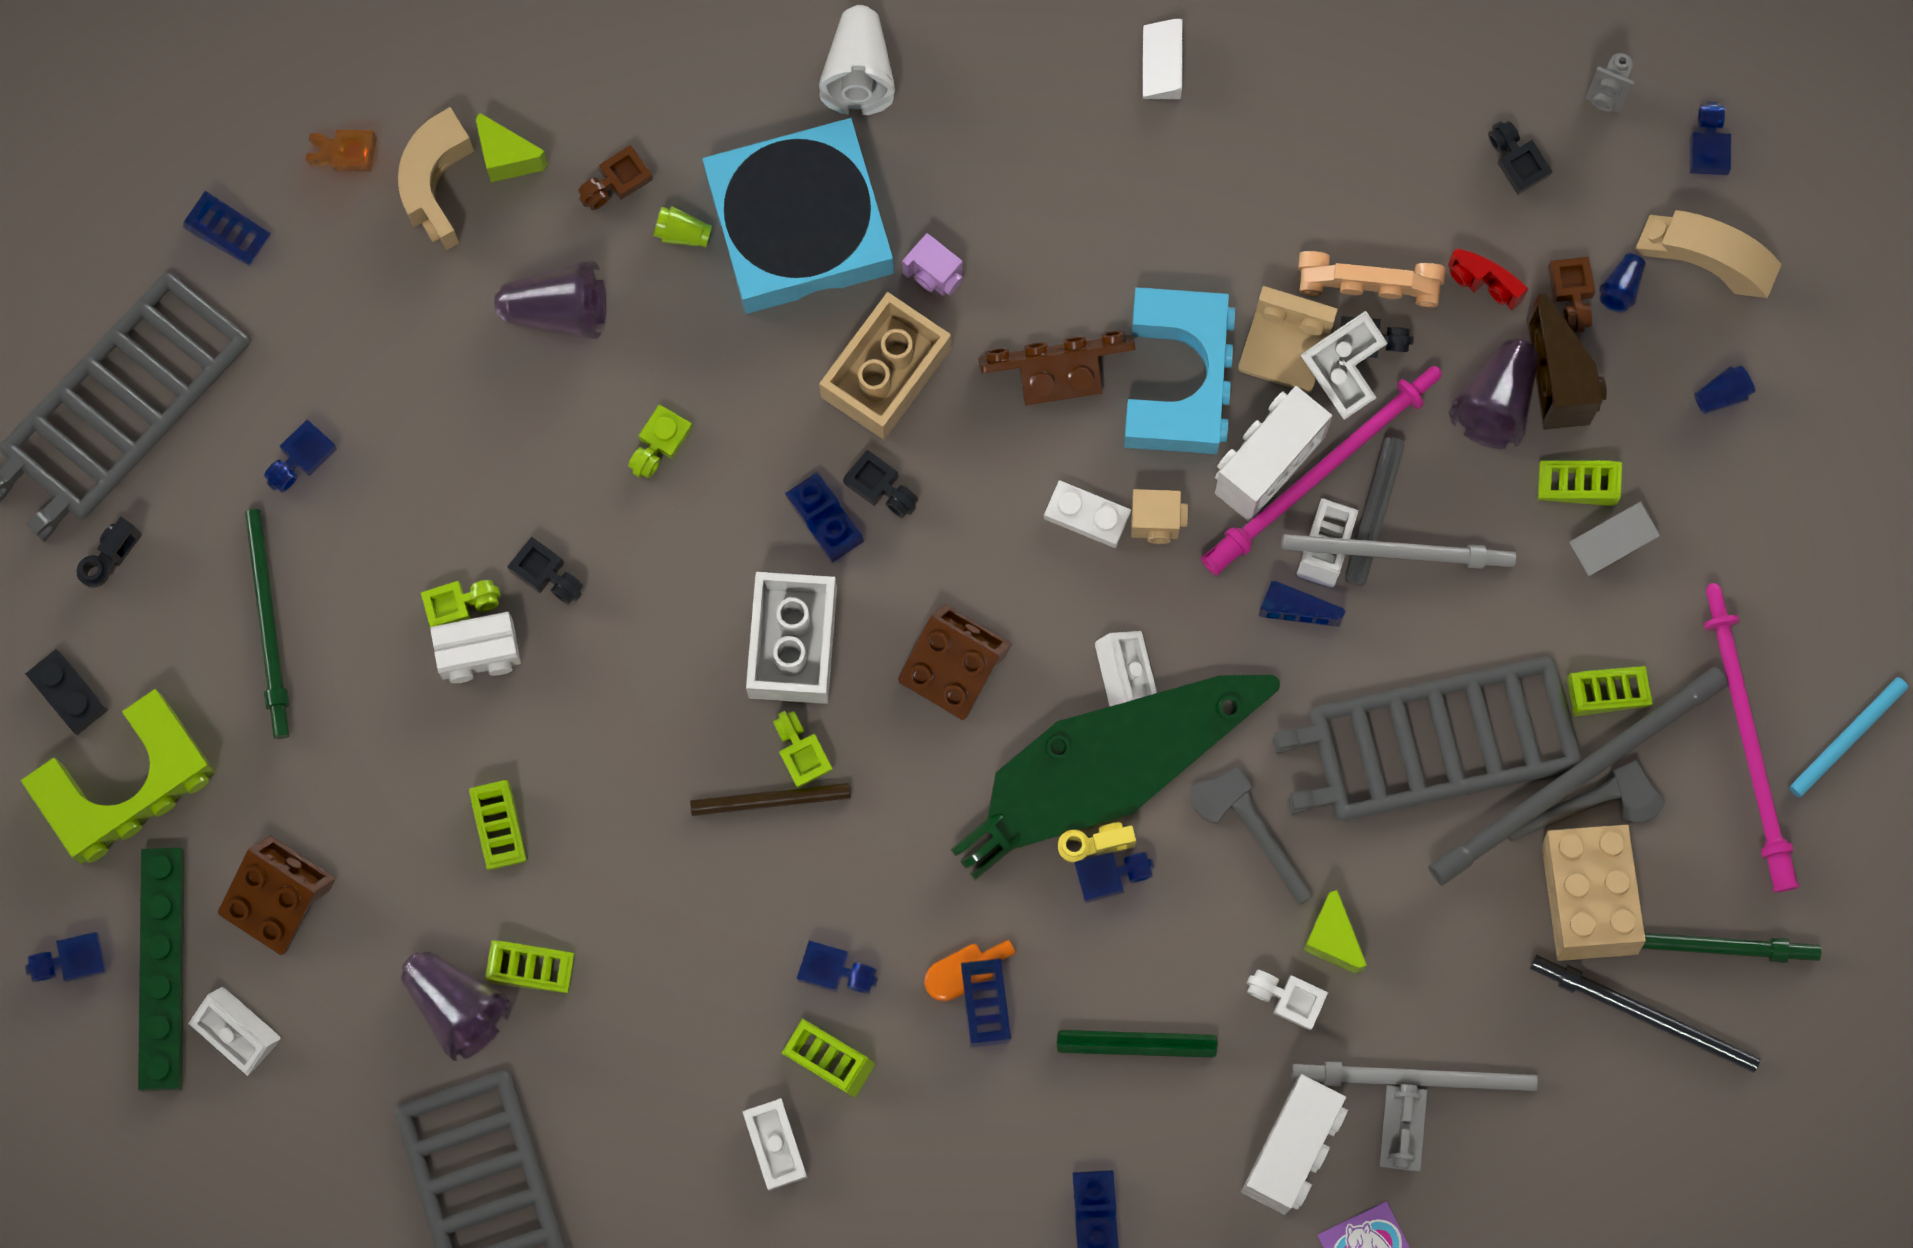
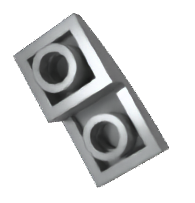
[1569,501,1660,576]

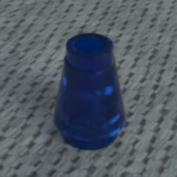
[1599,253,1646,313]
[1693,365,1756,414]

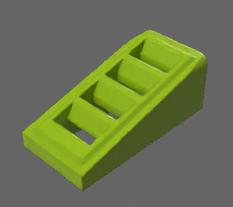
[1537,461,1622,506]
[1566,666,1653,717]
[469,780,527,871]
[486,940,575,994]
[781,1018,875,1098]

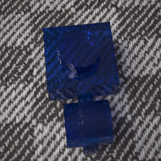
[1690,101,1731,175]
[264,419,337,493]
[1074,852,1155,903]
[25,932,107,982]
[797,940,878,994]

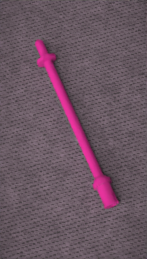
[1200,366,1442,577]
[1703,583,1799,893]

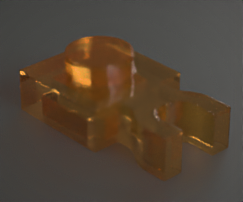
[305,130,377,172]

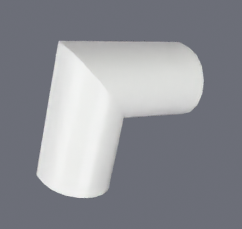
[1300,311,1388,420]

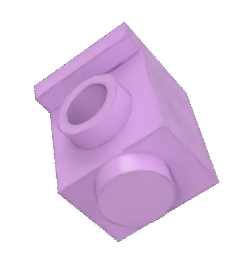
[902,233,964,296]

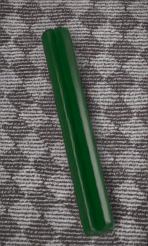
[1057,1030,1218,1058]

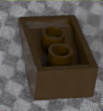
[1527,294,1607,430]

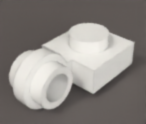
[1247,970,1328,1031]

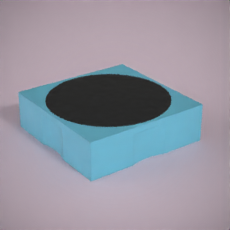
[702,118,894,314]

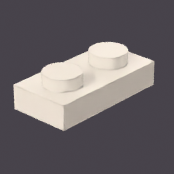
[1044,480,1131,548]
[742,1098,807,1191]

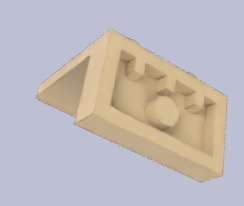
[1238,286,1338,393]

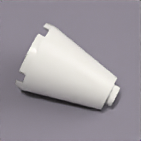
[819,5,895,115]

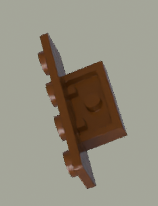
[978,331,1136,405]

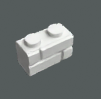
[430,611,521,683]

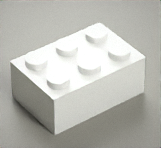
[1214,386,1333,522]
[746,572,837,704]
[1241,1074,1348,1215]

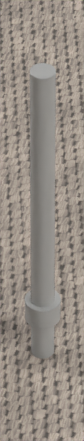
[1281,534,1516,569]
[1291,1061,1537,1091]

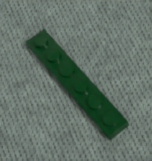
[138,847,184,1092]

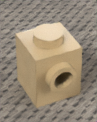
[1131,489,1188,544]

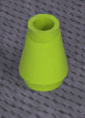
[653,206,712,248]

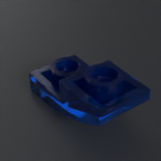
[785,472,864,563]
[1072,1170,1119,1248]

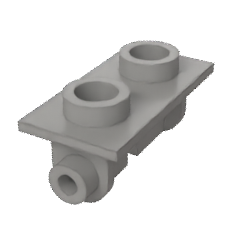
[1585,53,1634,114]
[1379,1084,1427,1172]

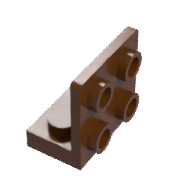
[898,604,1012,720]
[218,836,336,955]

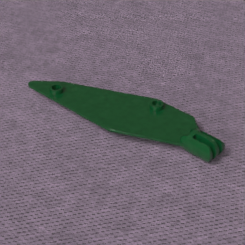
[950,675,1280,881]

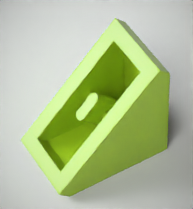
[476,113,548,182]
[1303,890,1367,974]

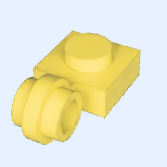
[1058,822,1136,863]

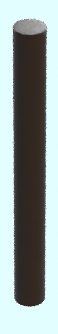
[690,783,851,816]

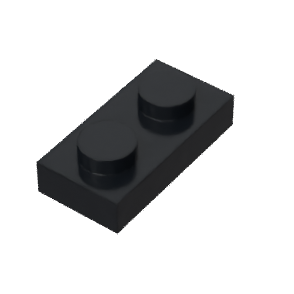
[25,649,108,735]

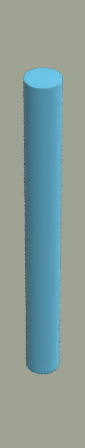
[1789,677,1909,798]

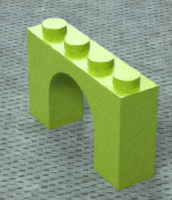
[20,689,215,864]

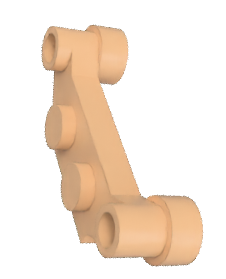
[1298,251,1446,307]

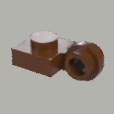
[578,145,653,210]
[1548,257,1596,332]

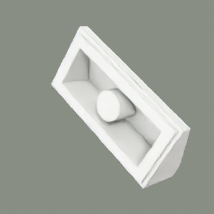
[1143,19,1182,99]
[1095,631,1157,706]
[188,987,281,1076]

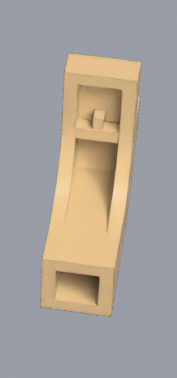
[398,107,474,251]
[1636,210,1782,298]

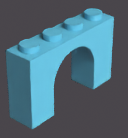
[1124,287,1235,454]

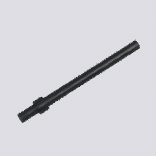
[1530,954,1761,1073]

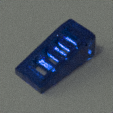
[183,191,271,266]
[1258,580,1346,627]
[961,958,1011,1047]

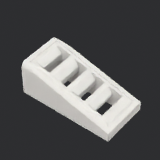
[1297,498,1359,587]

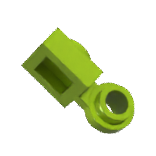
[628,404,693,479]
[421,580,501,627]
[772,710,833,789]

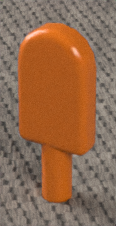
[924,939,1016,1002]

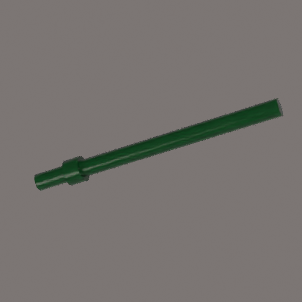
[245,509,290,739]
[1642,933,1821,963]

